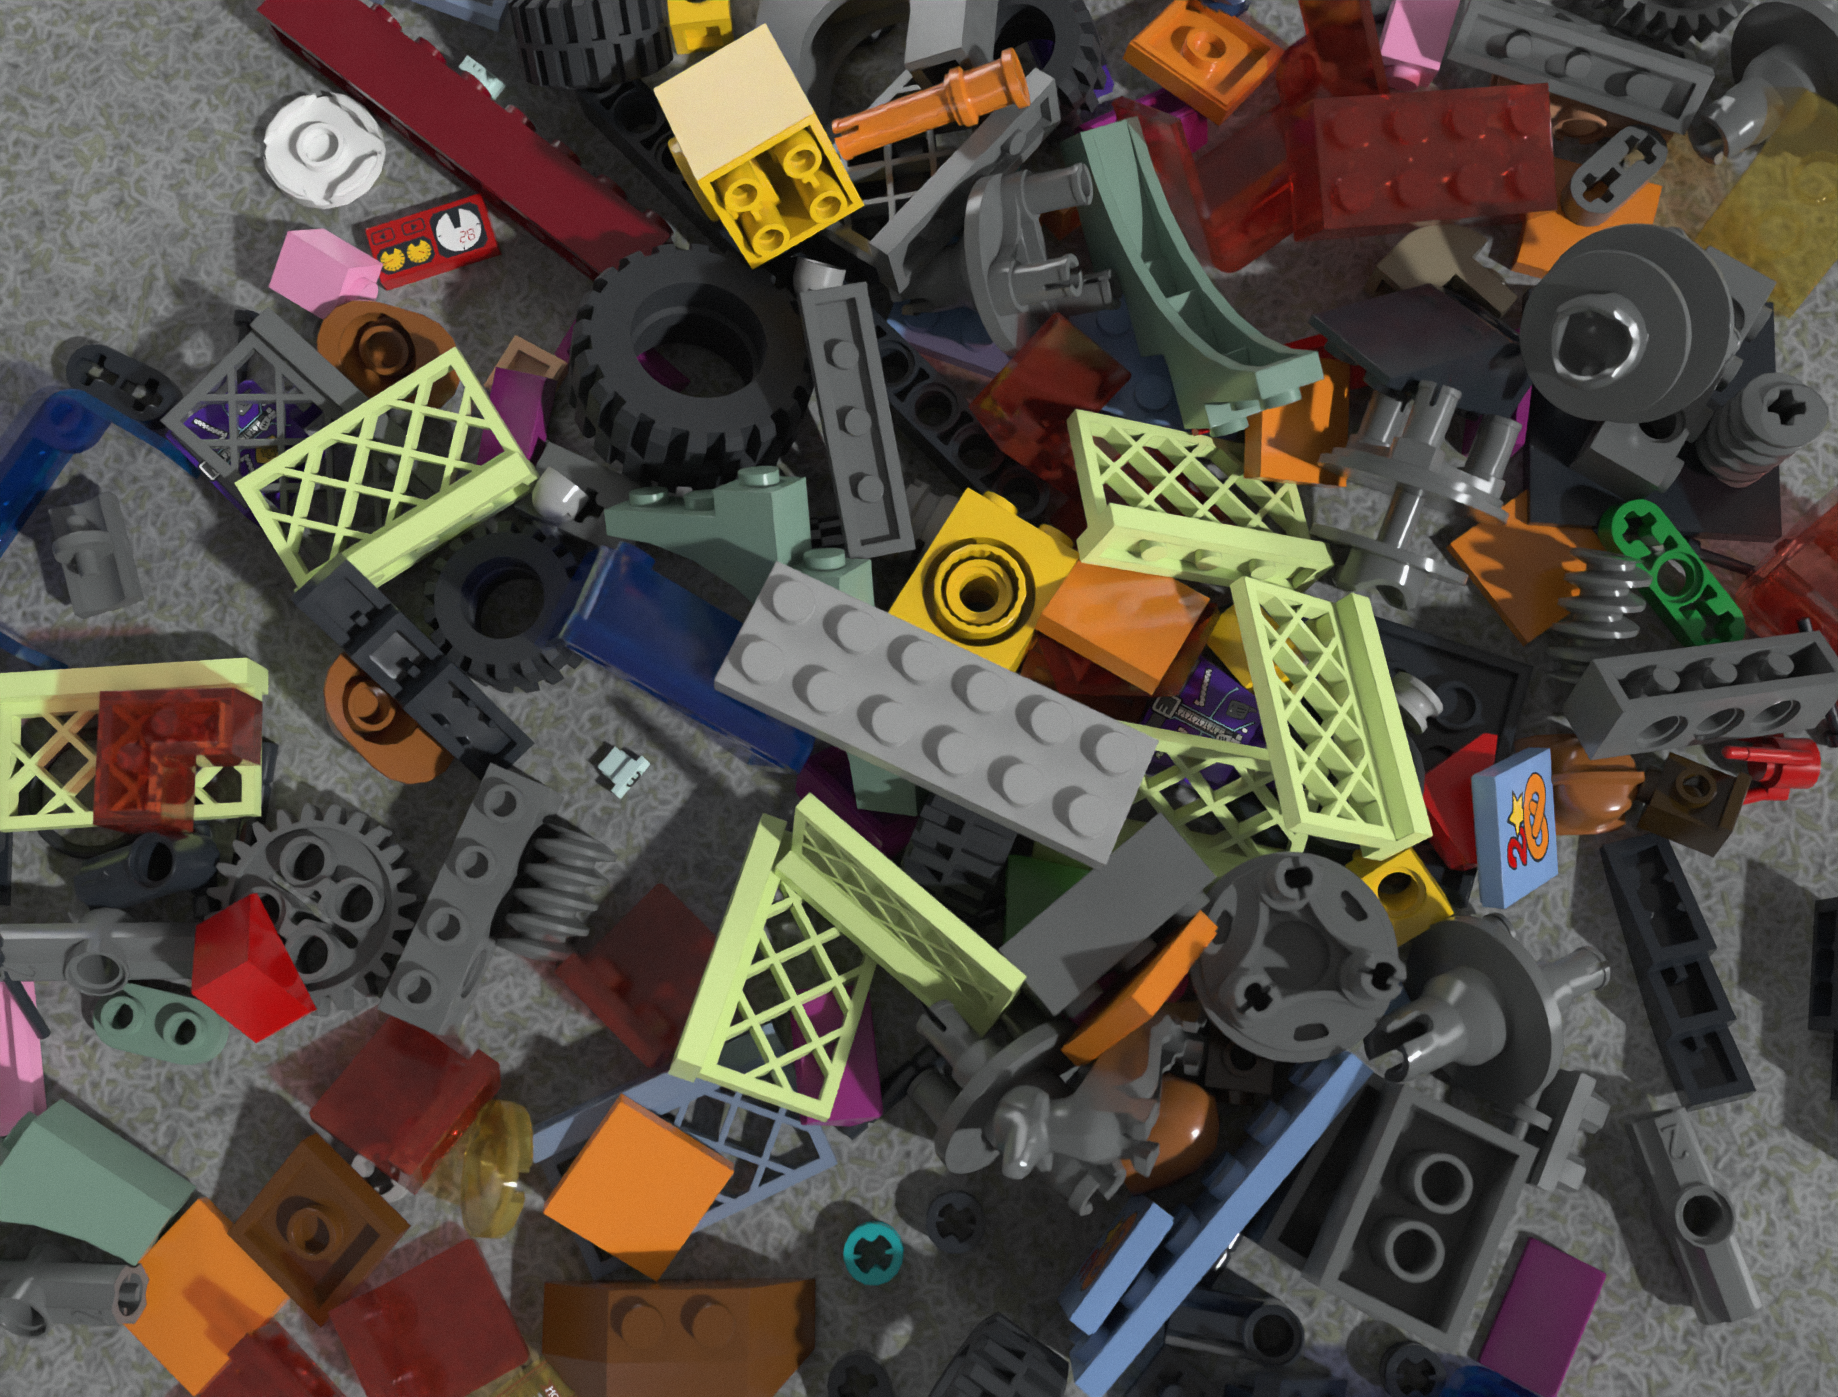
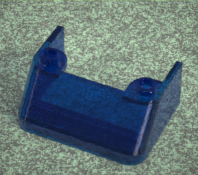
[0,385,202,670]
[535,541,816,775]

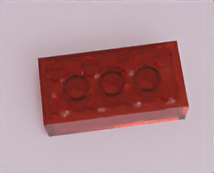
[1283,83,1558,242]

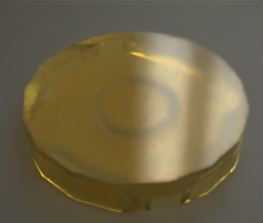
[460,1099,533,1239]

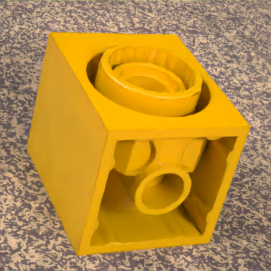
[653,23,865,270]
[888,487,1080,673]

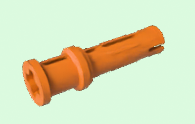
[832,47,1030,161]

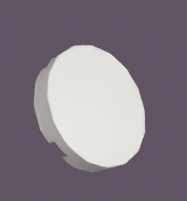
[263,93,386,209]

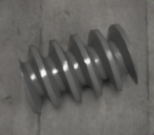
[1695,372,1829,488]
[1544,547,1653,684]
[494,822,618,967]

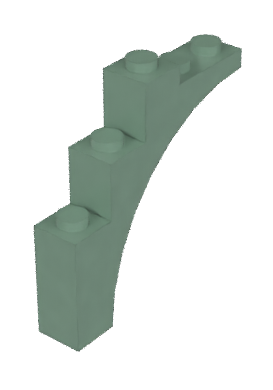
[1059,116,1324,437]
[604,466,930,816]
[0,1099,197,1266]

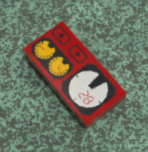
[365,193,502,291]

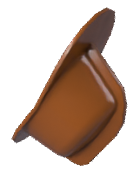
[317,300,460,412]
[323,651,455,784]
[1514,734,1645,836]

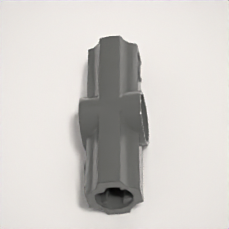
[0,908,201,996]
[1623,1106,1762,1325]
[0,1243,149,1339]

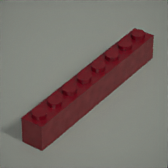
[256,0,674,282]

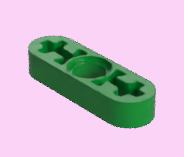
[1598,499,1746,648]

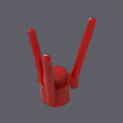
[1721,733,1821,805]

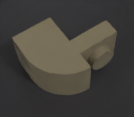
[1363,224,1519,320]

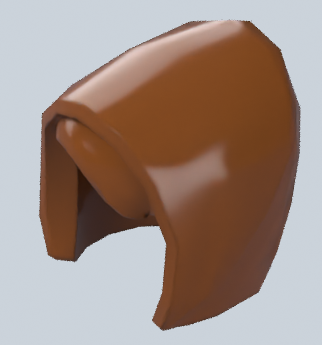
[1121,1071,1221,1197]

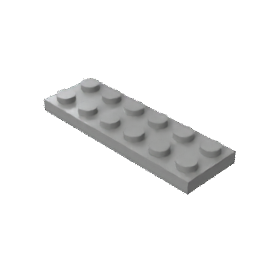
[714,561,1159,871]

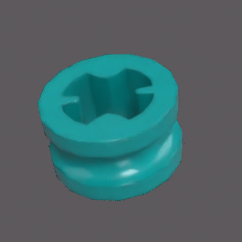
[843,1221,904,1286]

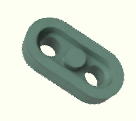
[93,983,229,1065]

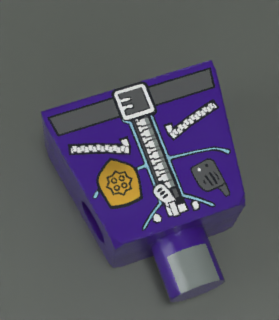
[165,379,325,530]
[1140,647,1277,791]

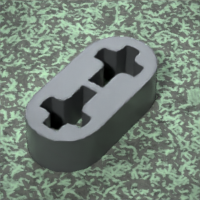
[1560,124,1668,227]

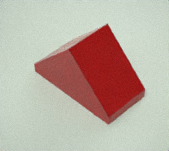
[1423,733,1498,872]
[191,893,317,1043]

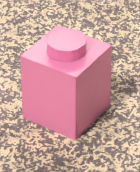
[1370,0,1460,91]
[269,229,383,320]

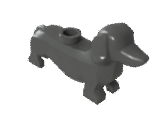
[993,1000,1208,1179]

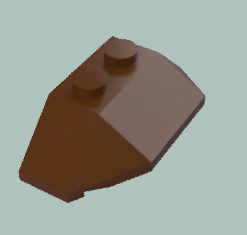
[542,1278,816,1397]

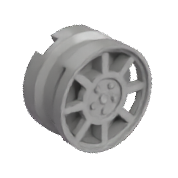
[878,478,960,573]

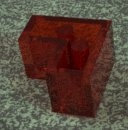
[93,688,263,834]

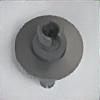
[1687,0,1838,165]
[889,163,1122,357]
[1363,912,1611,1103]
[907,988,1126,1216]

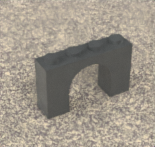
[755,0,998,126]

